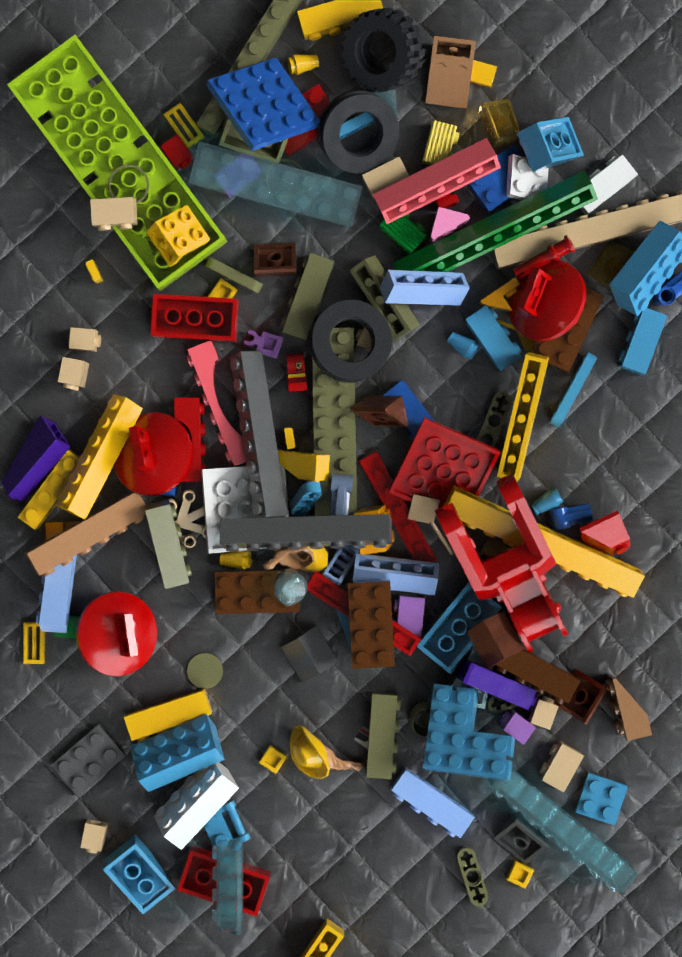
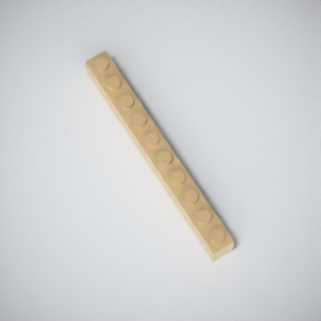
[492,190,682,270]

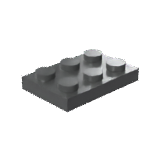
[51,723,126,797]

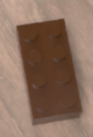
[530,287,604,373]
[215,569,300,614]
[348,579,395,669]
[495,649,580,705]

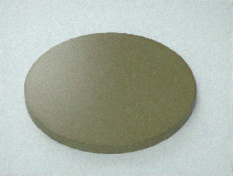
[187,653,223,689]

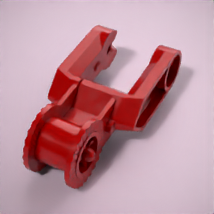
[435,473,569,653]

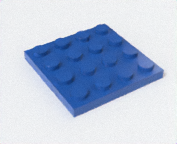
[206,58,320,151]

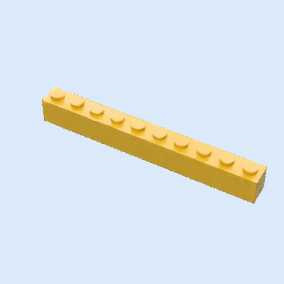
[444,486,645,598]

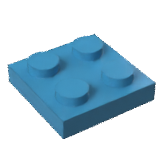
[575,772,628,825]

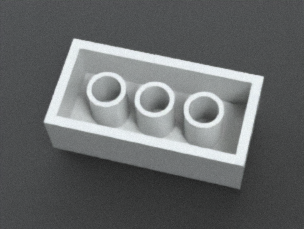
[154,762,239,850]

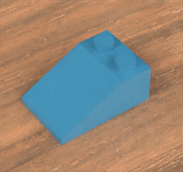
[517,117,584,172]
[103,834,176,914]

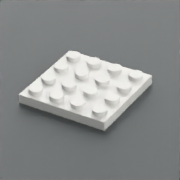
[201,465,289,554]

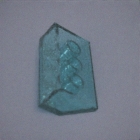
[213,840,243,935]

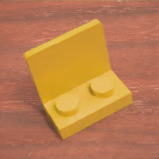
[146,205,210,267]

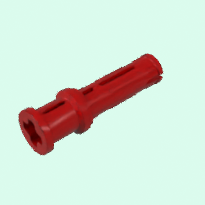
[513,235,576,280]

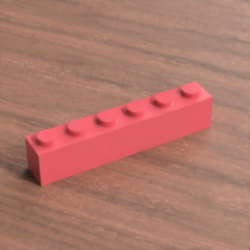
[372,138,501,224]

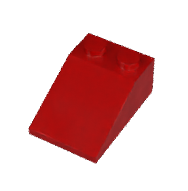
[284,84,330,157]

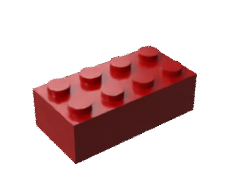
[151,294,239,342]
[177,845,271,917]

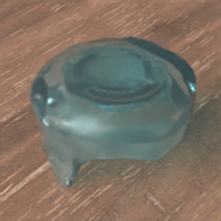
[273,569,307,606]

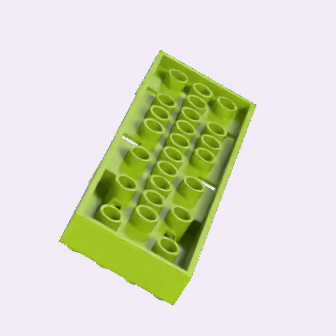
[7,35,227,291]

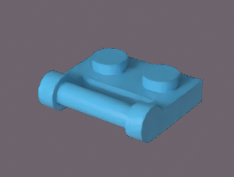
[204,800,251,854]

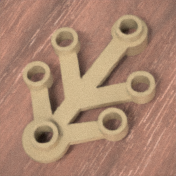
[169,489,206,548]

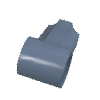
[330,473,354,516]

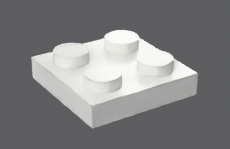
[506,154,548,200]

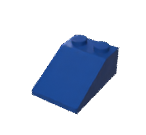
[466,145,523,215]

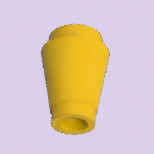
[287,54,319,76]
[220,550,252,570]

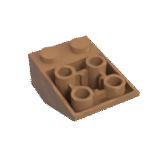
[425,36,476,109]
[604,674,652,741]

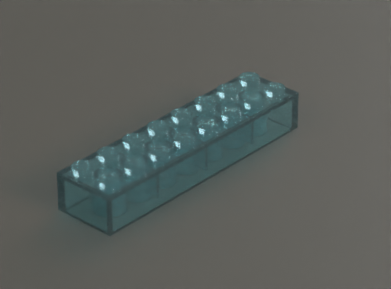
[188,141,363,228]
[488,768,638,894]

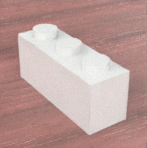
[580,155,638,215]

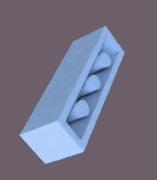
[380,270,469,305]
[353,553,439,595]
[36,555,77,633]
[391,767,475,838]

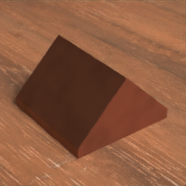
[254,243,297,277]
[351,395,408,427]
[467,611,525,669]
[556,669,608,725]

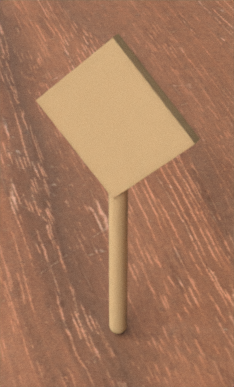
[407,494,454,555]

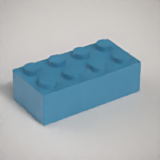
[609,221,682,316]
[417,582,504,674]
[130,714,225,792]

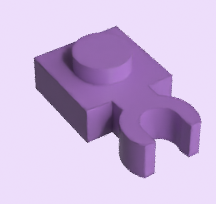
[244,330,283,359]

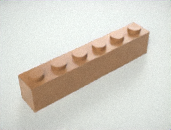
[24,491,146,577]

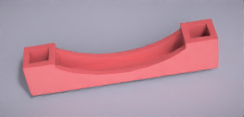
[186,340,246,466]

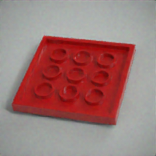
[389,417,501,525]

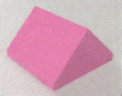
[429,207,470,244]

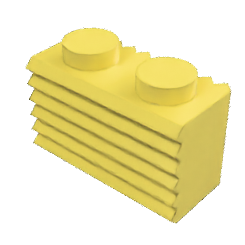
[422,120,460,166]

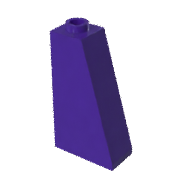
[1,415,70,502]
[457,658,537,710]

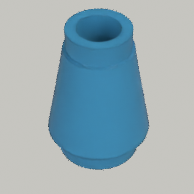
[447,332,479,360]
[531,488,564,515]

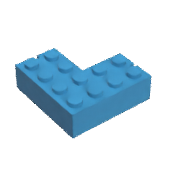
[423,684,515,781]

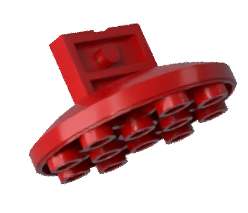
[509,260,586,342]
[114,412,192,496]
[76,592,157,676]

